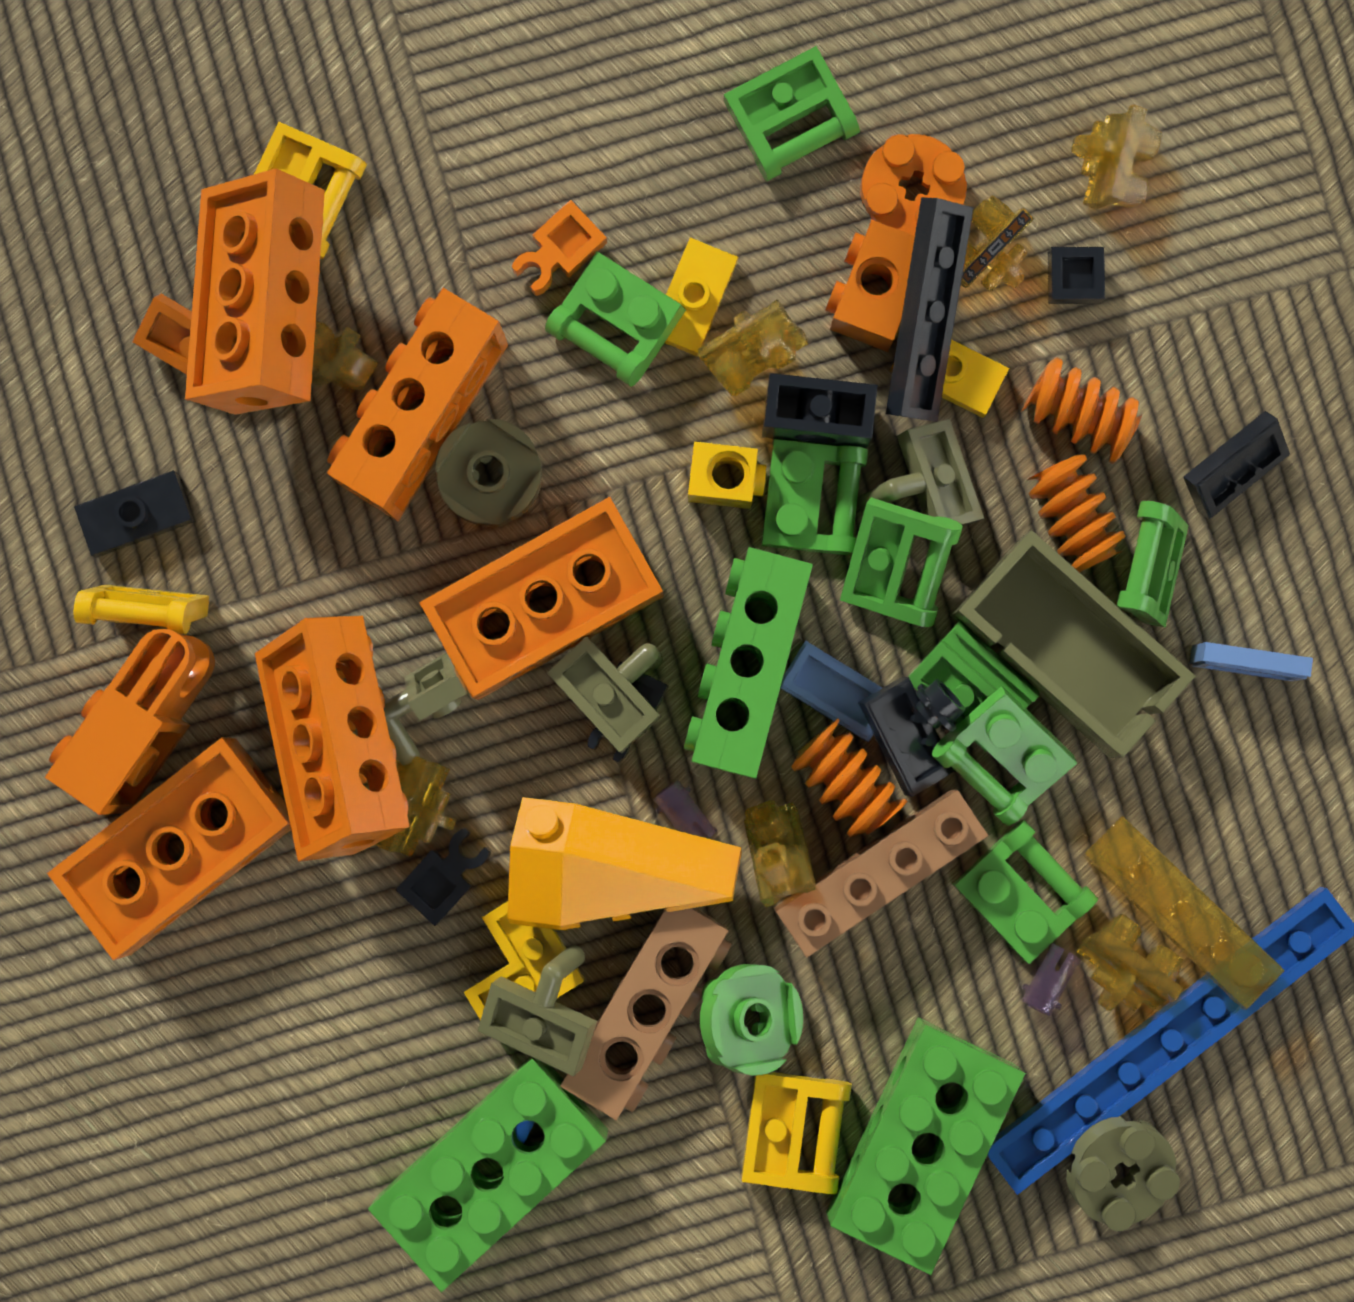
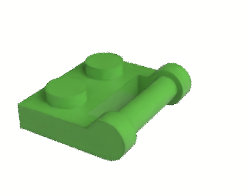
[723,46,860,181]
[545,251,686,387]
[761,439,868,556]
[840,497,963,627]
[1117,501,1189,628]
[932,686,1077,826]
[952,819,1098,964]

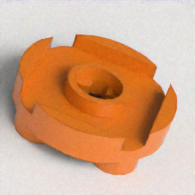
[860,134,967,236]

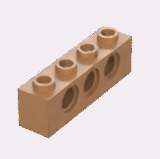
[773,790,988,958]
[560,908,732,1121]

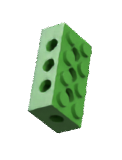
[684,547,813,779]
[826,1017,1026,1275]
[368,1056,608,1292]

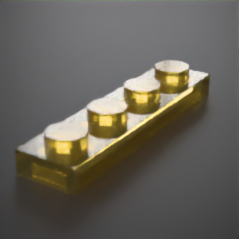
[1083,816,1285,1010]

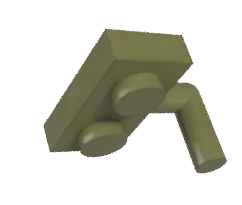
[857,419,984,526]
[547,636,663,753]
[384,652,467,766]
[478,945,597,1077]

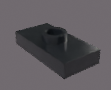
[1183,411,1290,519]
[74,470,196,558]
[858,677,955,797]

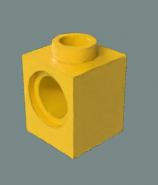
[688,441,767,509]

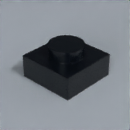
[1048,247,1105,304]

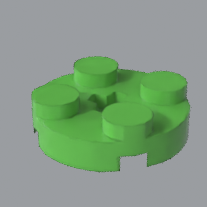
[700,964,803,1076]

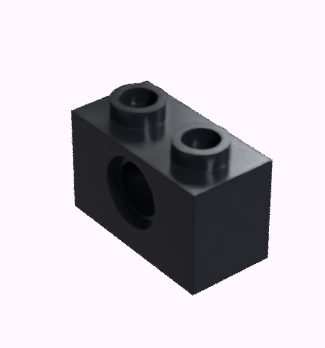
[761,373,878,449]

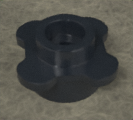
[916,679,966,732]

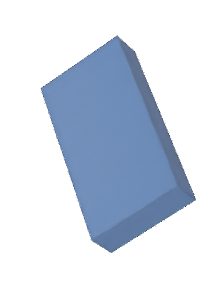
[780,641,882,742]
[1189,642,1313,681]

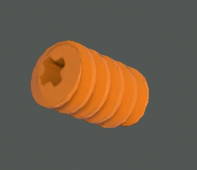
[1021,357,1142,464]
[1027,454,1126,573]
[791,718,908,838]

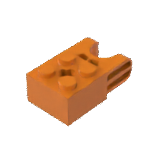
[44,629,215,815]

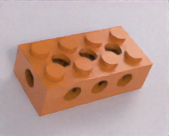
[185,168,325,415]
[326,287,508,522]
[419,497,664,700]
[254,615,410,862]
[47,737,291,961]

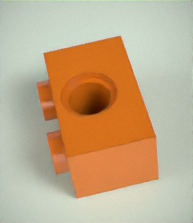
[825,220,915,352]

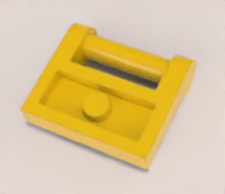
[254,122,367,259]
[73,585,209,635]
[741,1072,852,1194]

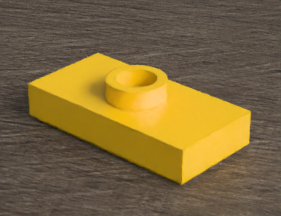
[665,237,738,357]
[890,339,1009,418]

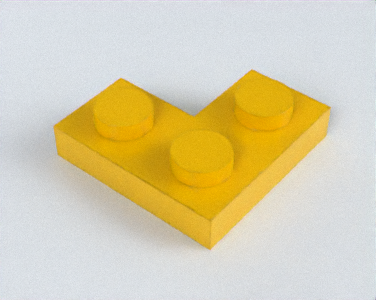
[464,901,585,1039]

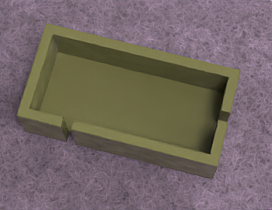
[950,530,1196,758]

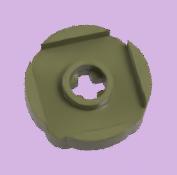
[436,419,542,527]
[1066,1117,1180,1231]

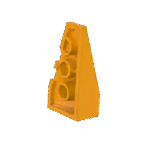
[508,797,742,930]

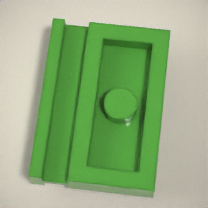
[908,621,1040,752]

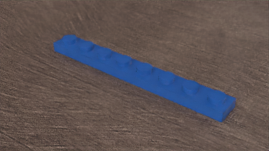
[987,887,1354,1195]

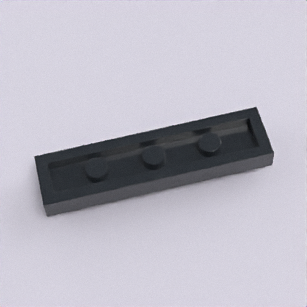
[886,197,973,422]

